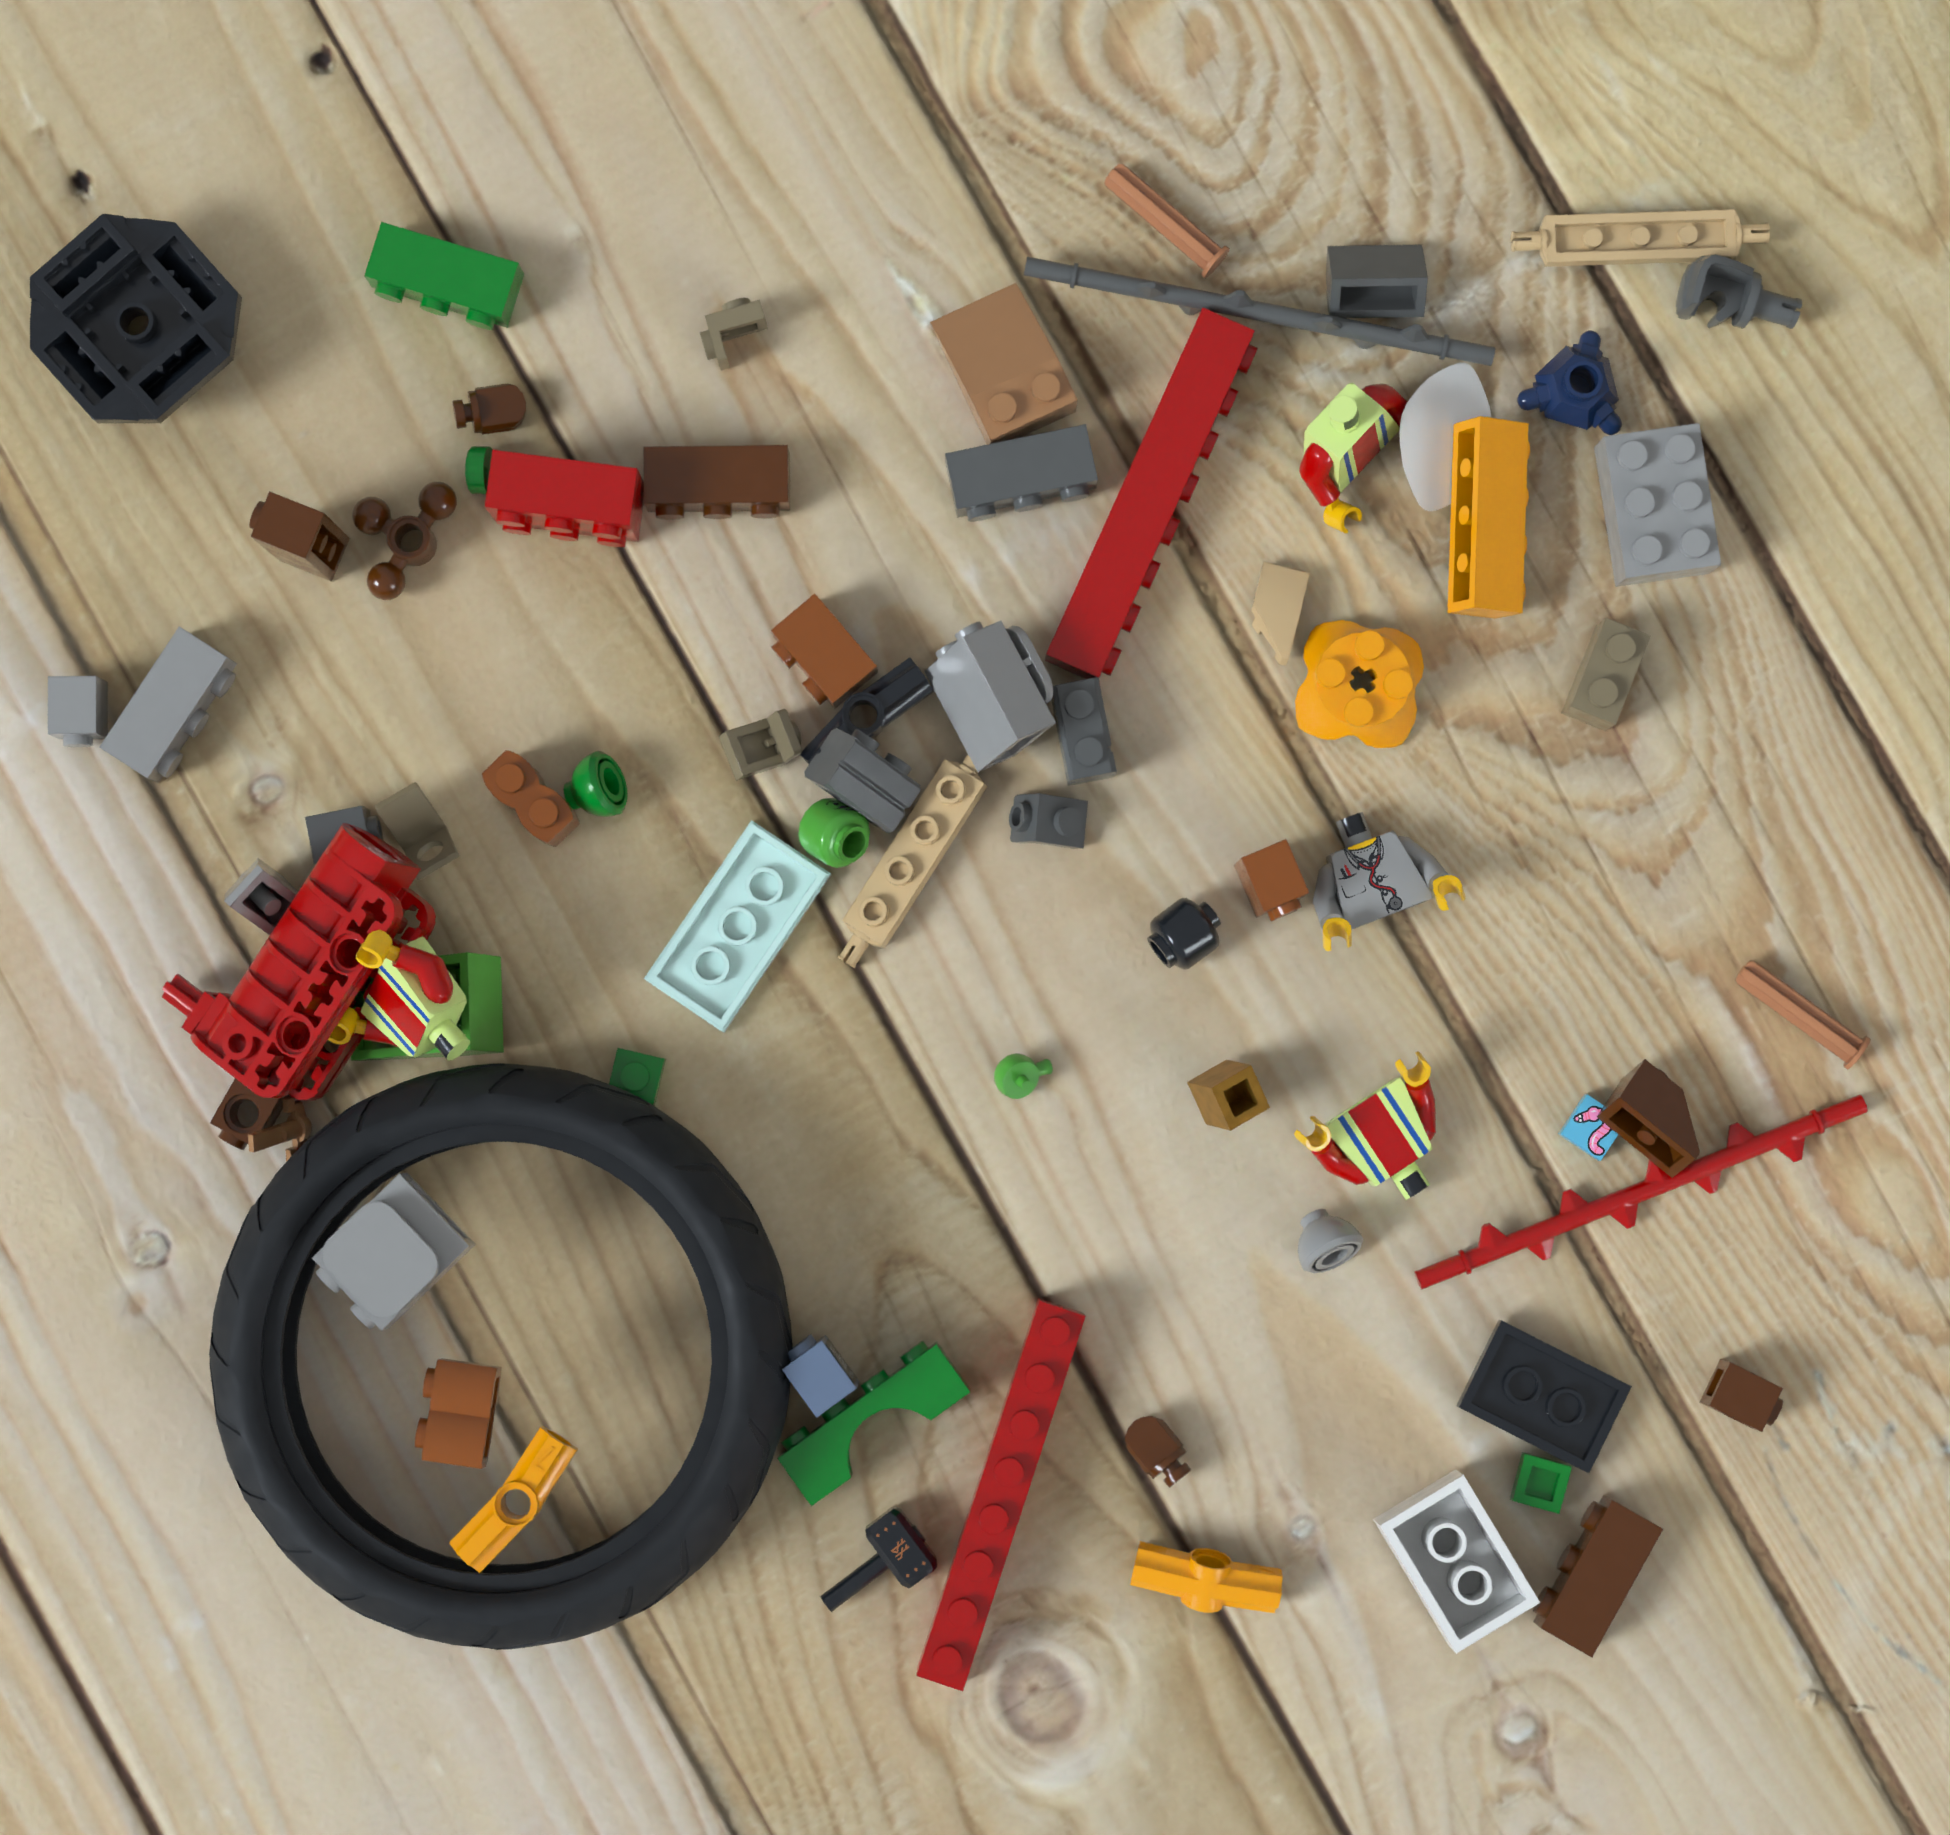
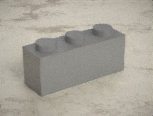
[100,626,237,783]

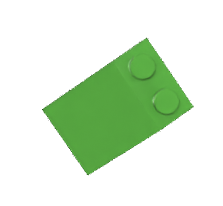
[351,952,504,1061]

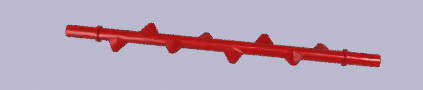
[1414,1095,1868,1290]

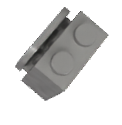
[924,621,1056,772]
[312,1173,476,1331]

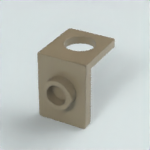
[375,782,459,880]

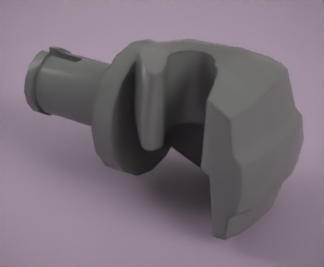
[1676,254,1802,329]

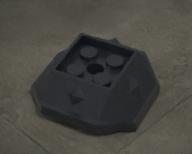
[30,214,242,423]

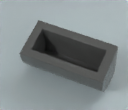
[1326,244,1428,318]

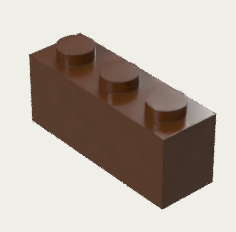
[643,445,790,520]
[249,491,350,582]
[1533,1495,1663,1658]

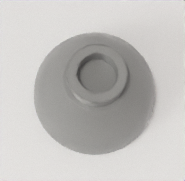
[1298,1209,1363,1273]

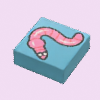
[1558,1094,1618,1161]

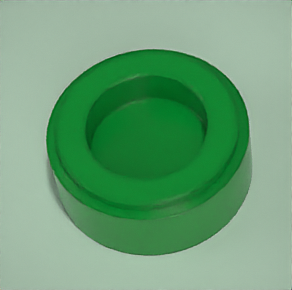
[465,446,493,494]

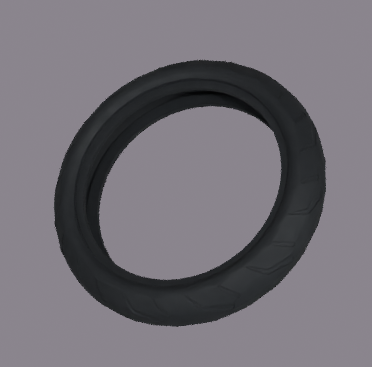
[209,1063,793,1650]

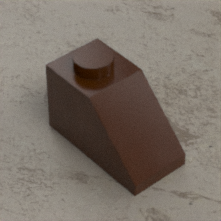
[1597,1059,1700,1178]

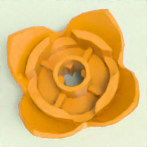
[1295,620,1424,749]

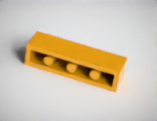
[1447,416,1530,619]

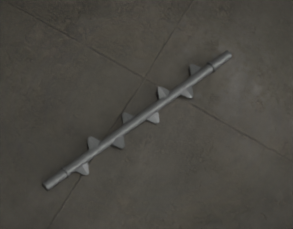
[1024,257,1495,366]

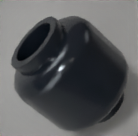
[1147,898,1221,970]

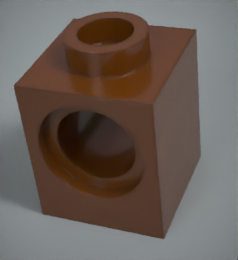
[210,1079,289,1150]
[1699,1359,1783,1432]

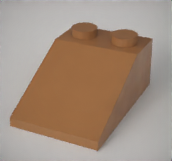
[930,283,1078,445]

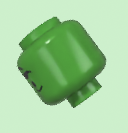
[798,798,870,868]

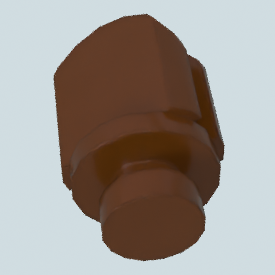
[452,383,526,435]
[1125,1416,1192,1488]

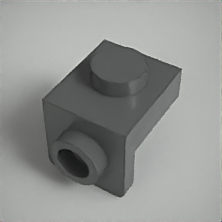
[1009,793,1088,849]

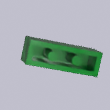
[364,222,524,330]

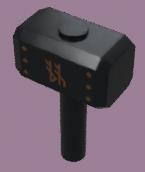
[820,1506,937,1612]

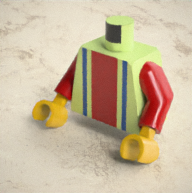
[1299,382,1408,534]
[328,930,470,1060]
[1294,1051,1436,1200]

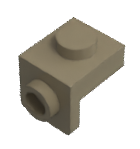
[700,298,768,370]
[719,709,802,781]

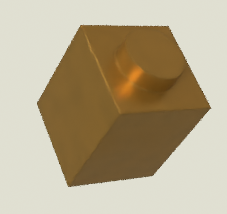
[1187,1060,1270,1131]

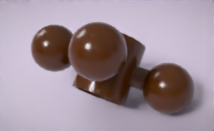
[352,482,457,600]

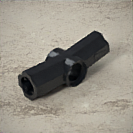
[800,657,934,764]

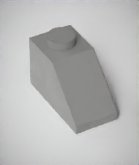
[224,858,298,935]

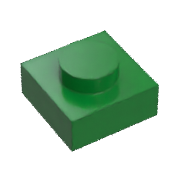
[609,1048,666,1106]
[1510,1452,1572,1514]

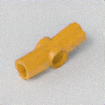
[449,1426,578,1573]
[1130,1541,1283,1613]

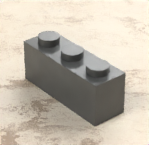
[945,424,1098,522]

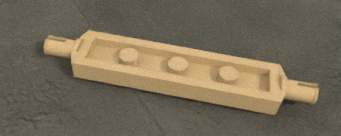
[1510,209,1770,267]
[837,754,987,969]

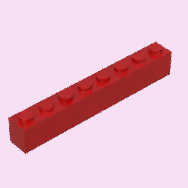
[1045,308,1258,679]
[916,1298,1086,1691]

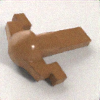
[248,1096,312,1162]

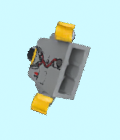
[1313,812,1465,951]

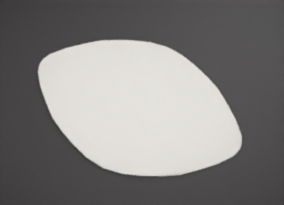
[1399,362,1492,511]

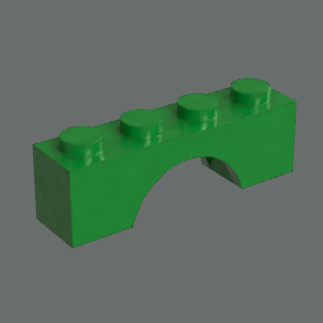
[777,1341,970,1506]

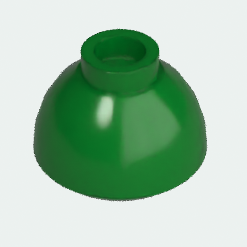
[563,751,628,817]

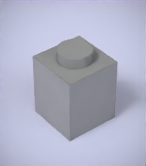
[48,676,108,747]

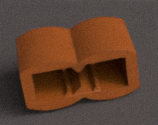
[482,750,580,847]
[415,1358,502,1469]

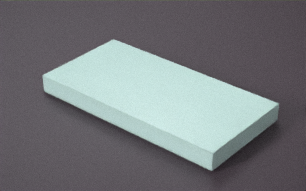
[644,820,831,1033]

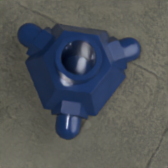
[1517,330,1622,435]

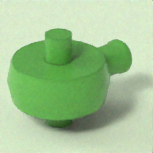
[994,1053,1053,1099]

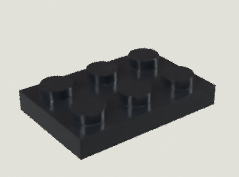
[1456,1320,1632,1473]

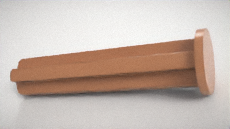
[1104,164,1230,278]
[1735,960,1871,1070]

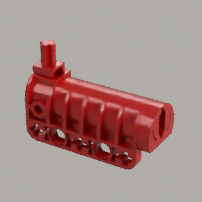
[162,823,436,1101]

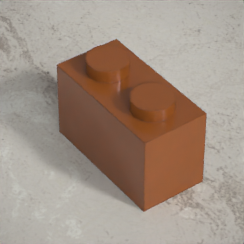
[771,593,878,709]
[1234,839,1309,921]

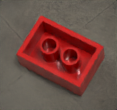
[485,450,644,547]

